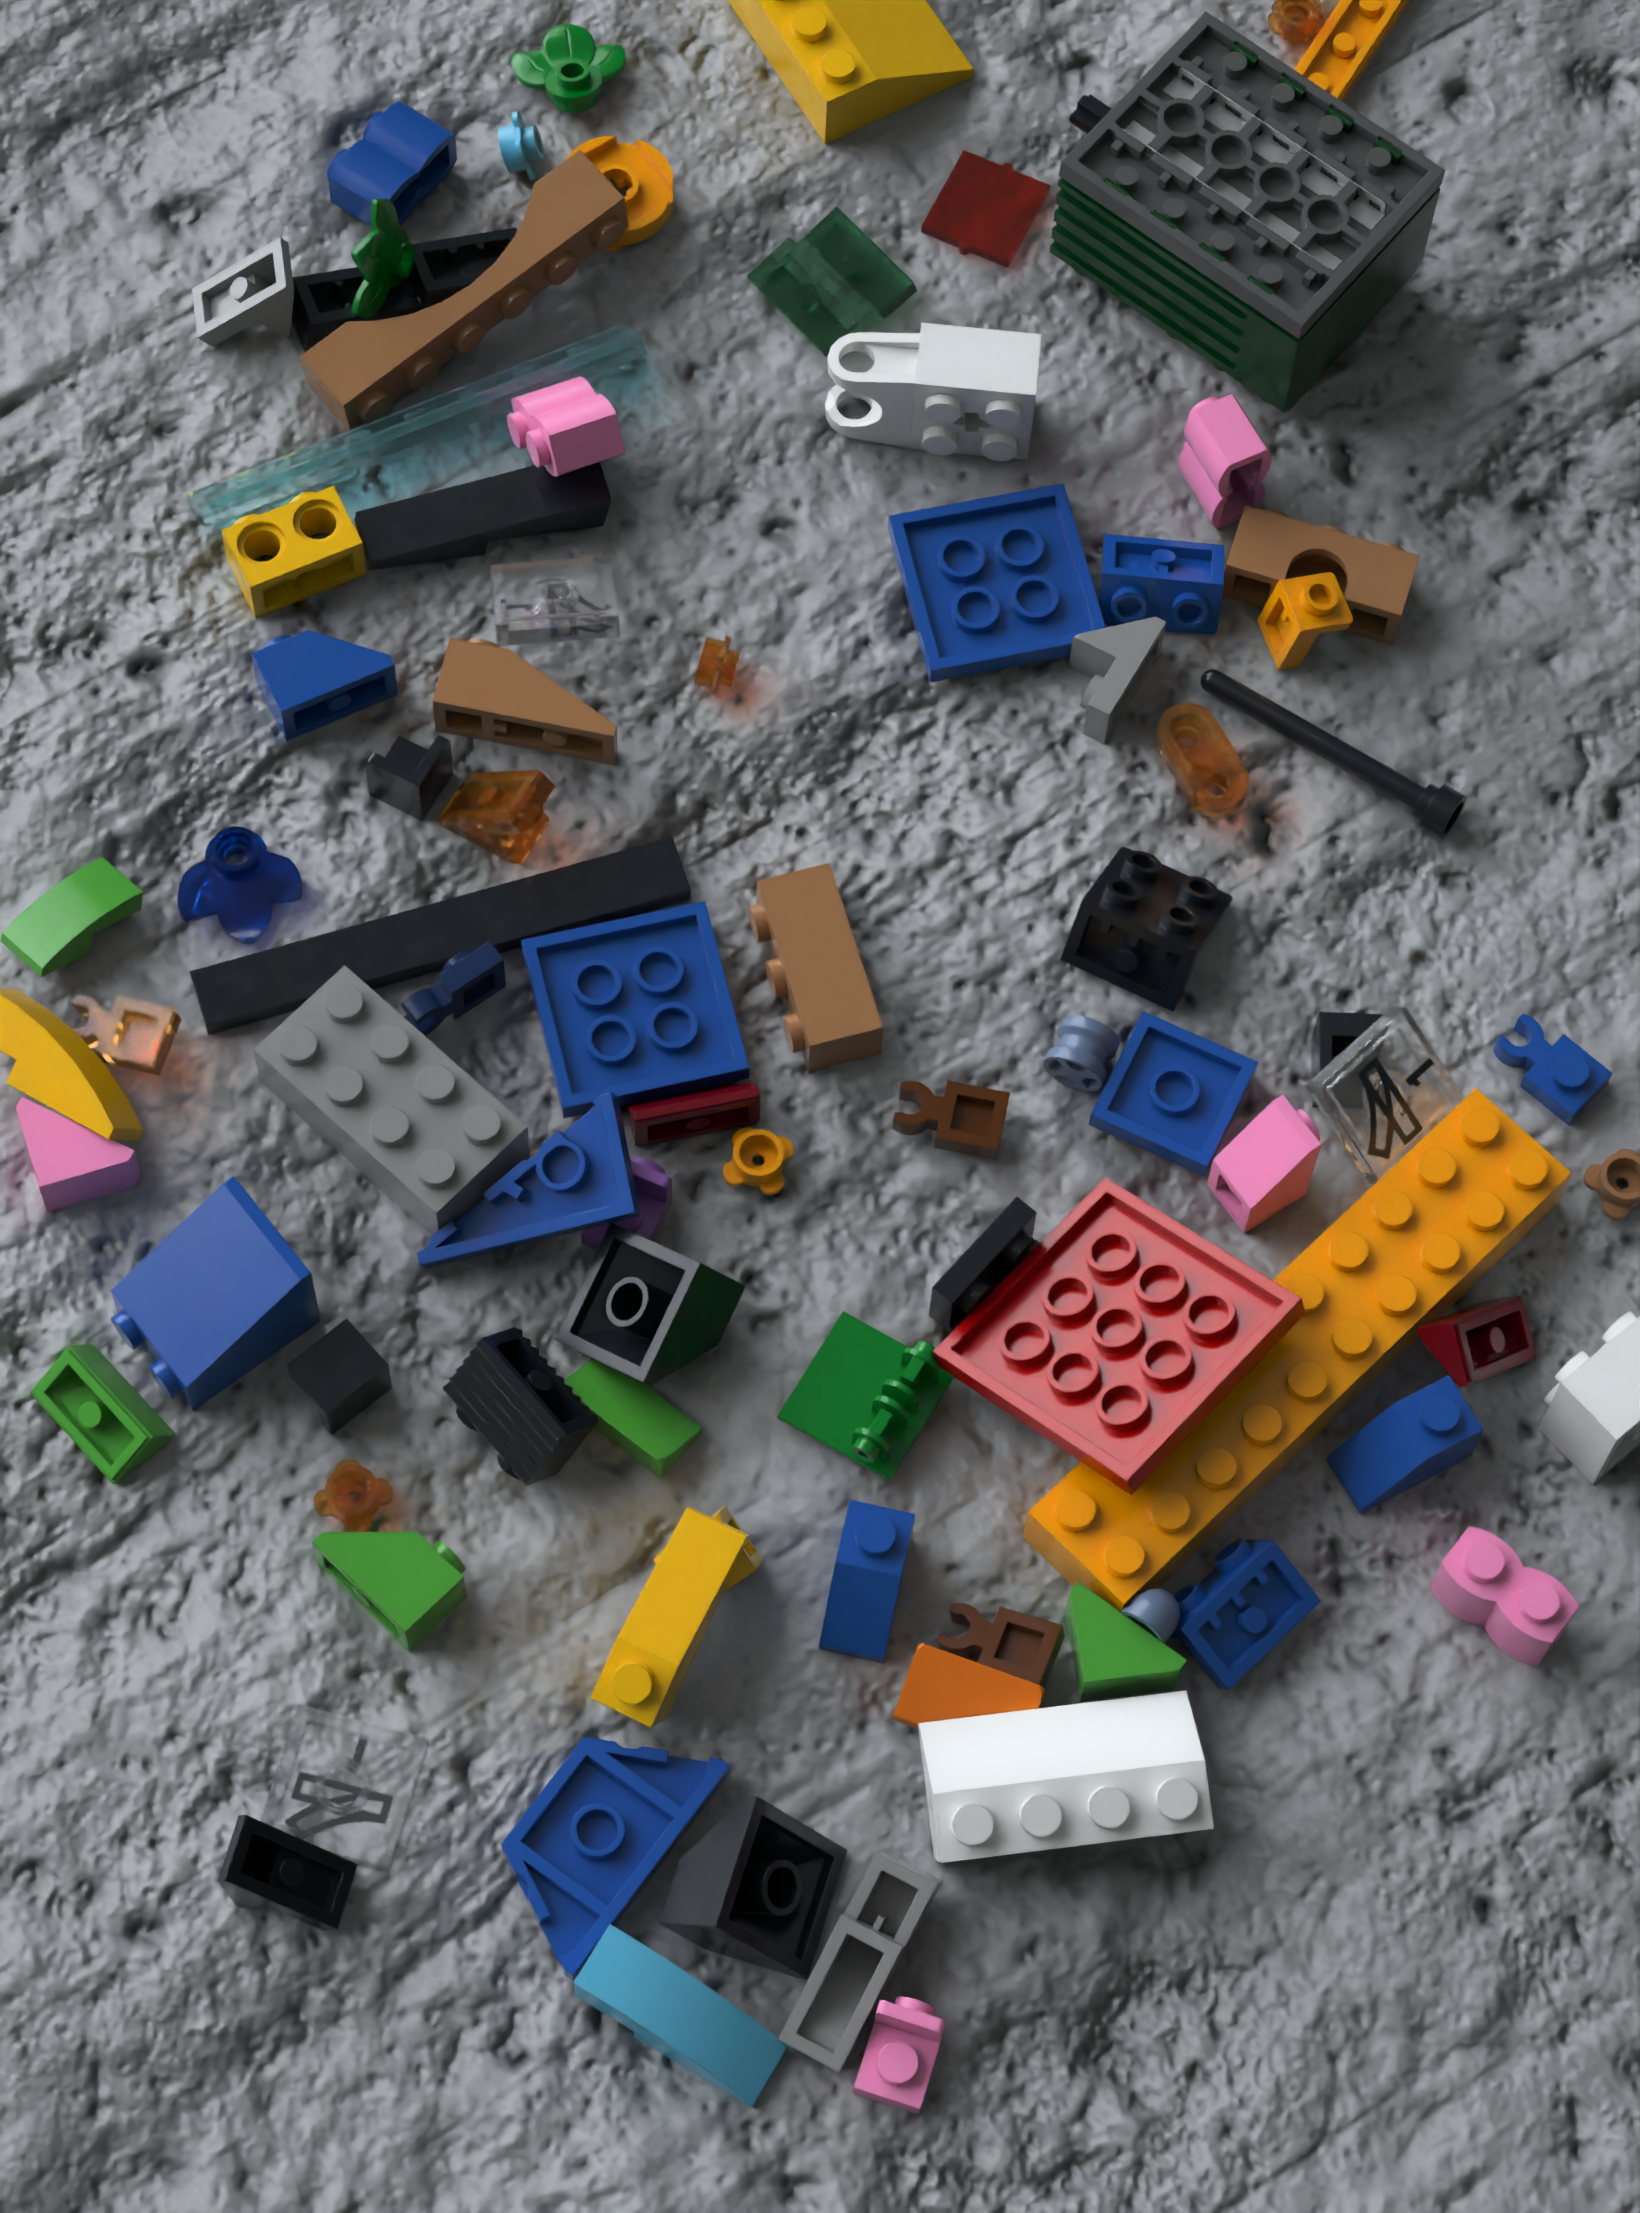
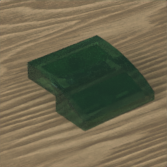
[746,206,917,357]

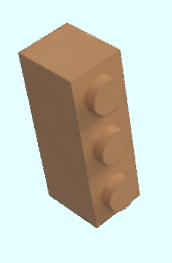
[748,863,883,1073]

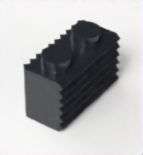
[443,1327,598,1486]

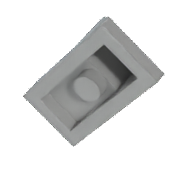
[192,238,294,347]
[1069,617,1166,744]

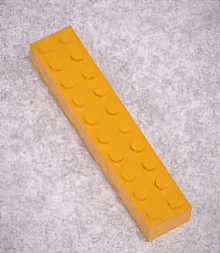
[1022,1088,1572,1612]

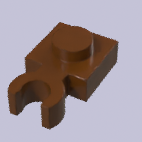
[892,1080,1010,1160]
[937,1603,1065,1688]

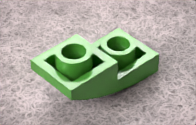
[1,857,143,978]

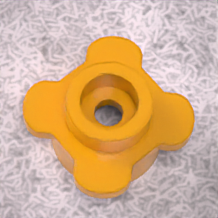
[723,1127,794,1195]

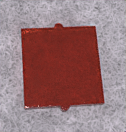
[921,150,1050,268]

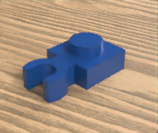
[1493,1014,1613,1126]

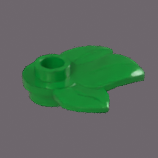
[511,24,626,113]
[351,198,415,318]

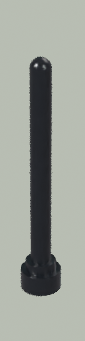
[1200,669,1467,839]

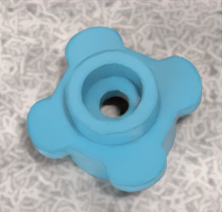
[498,111,544,181]

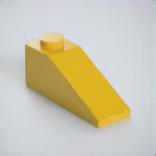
[590,1506,749,1728]

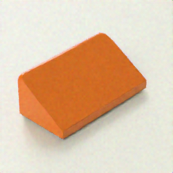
[892,1643,1045,1729]

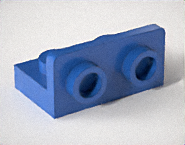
[1098,534,1224,635]
[1170,1538,1321,1690]

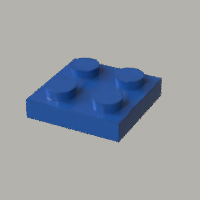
[1089,1011,1258,1177]

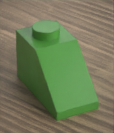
[312,1532,467,1652]

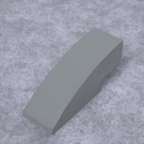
[778,1850,943,2072]

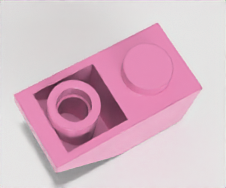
[1206,1095,1322,1233]

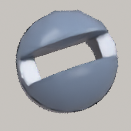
[1121,1588,1180,1644]

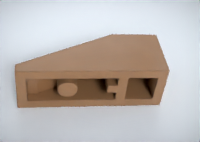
[432,638,618,766]

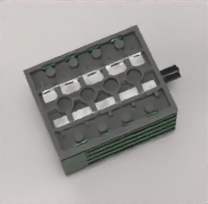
[1050,12,1445,412]

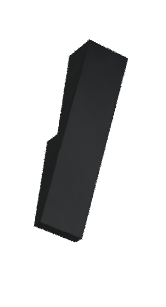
[292,228,517,352]
[354,462,612,571]

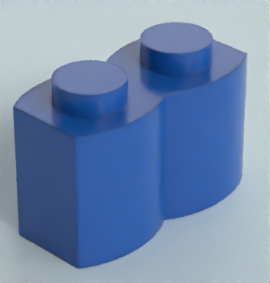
[327,101,457,227]

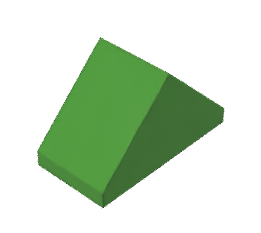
[1065,1581,1187,1702]

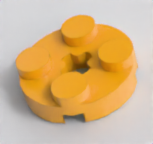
[566,136,673,252]

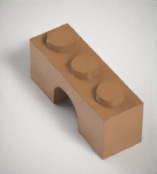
[1222,505,1420,646]

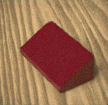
[627,1080,761,1147]
[1416,1295,1536,1387]

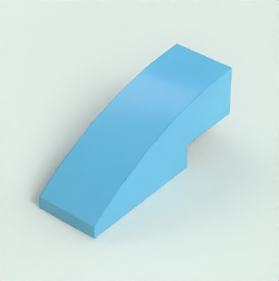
[573,1924,788,2108]

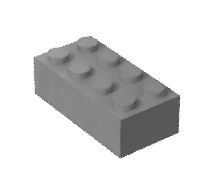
[253,966,530,1236]

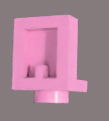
[853,1996,946,2114]

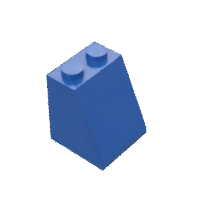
[111,1176,321,1411]

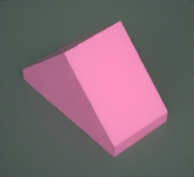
[15,1097,142,1212]

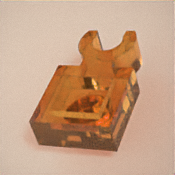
[69,995,182,1076]

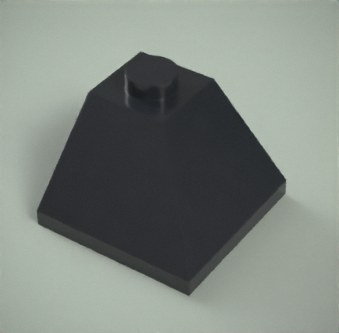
[555,1223,746,1386]
[659,1796,847,1979]

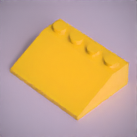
[727,0,974,144]

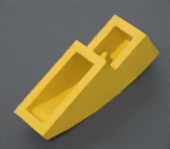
[0,987,144,1142]

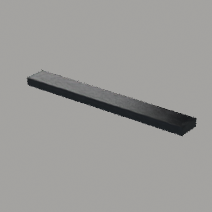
[190,837,691,1035]

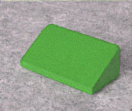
[30,1344,174,1484]
[564,1358,703,1479]

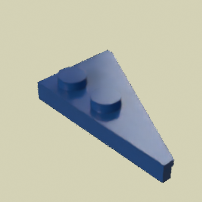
[417,1092,641,1268]

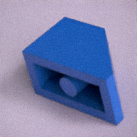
[251,630,398,741]
[1326,1375,1484,1514]
[819,1500,915,1664]

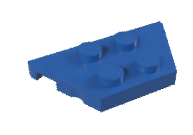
[501,1737,731,1981]

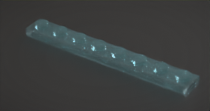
[186,323,647,529]

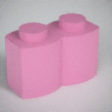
[507,376,625,477]
[1178,394,1272,529]
[1430,1527,1579,1666]

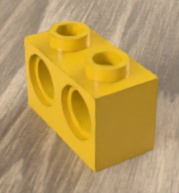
[221,486,367,618]

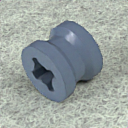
[1043,1015,1120,1092]

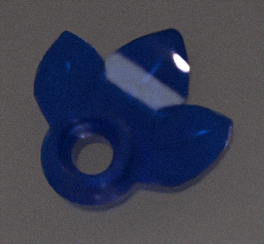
[177,826,302,944]

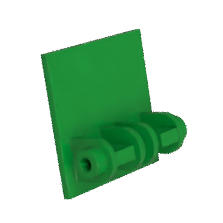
[777,1311,954,1482]

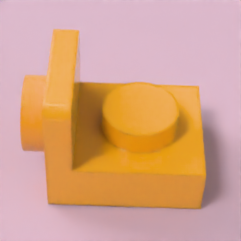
[1257,572,1353,670]

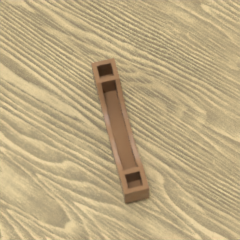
[300,150,629,433]

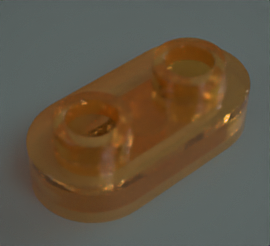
[1155,703,1249,818]

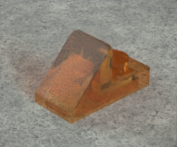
[437,770,556,865]

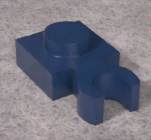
[401,941,506,1036]

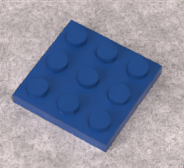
[888,483,1106,682]
[521,901,750,1119]

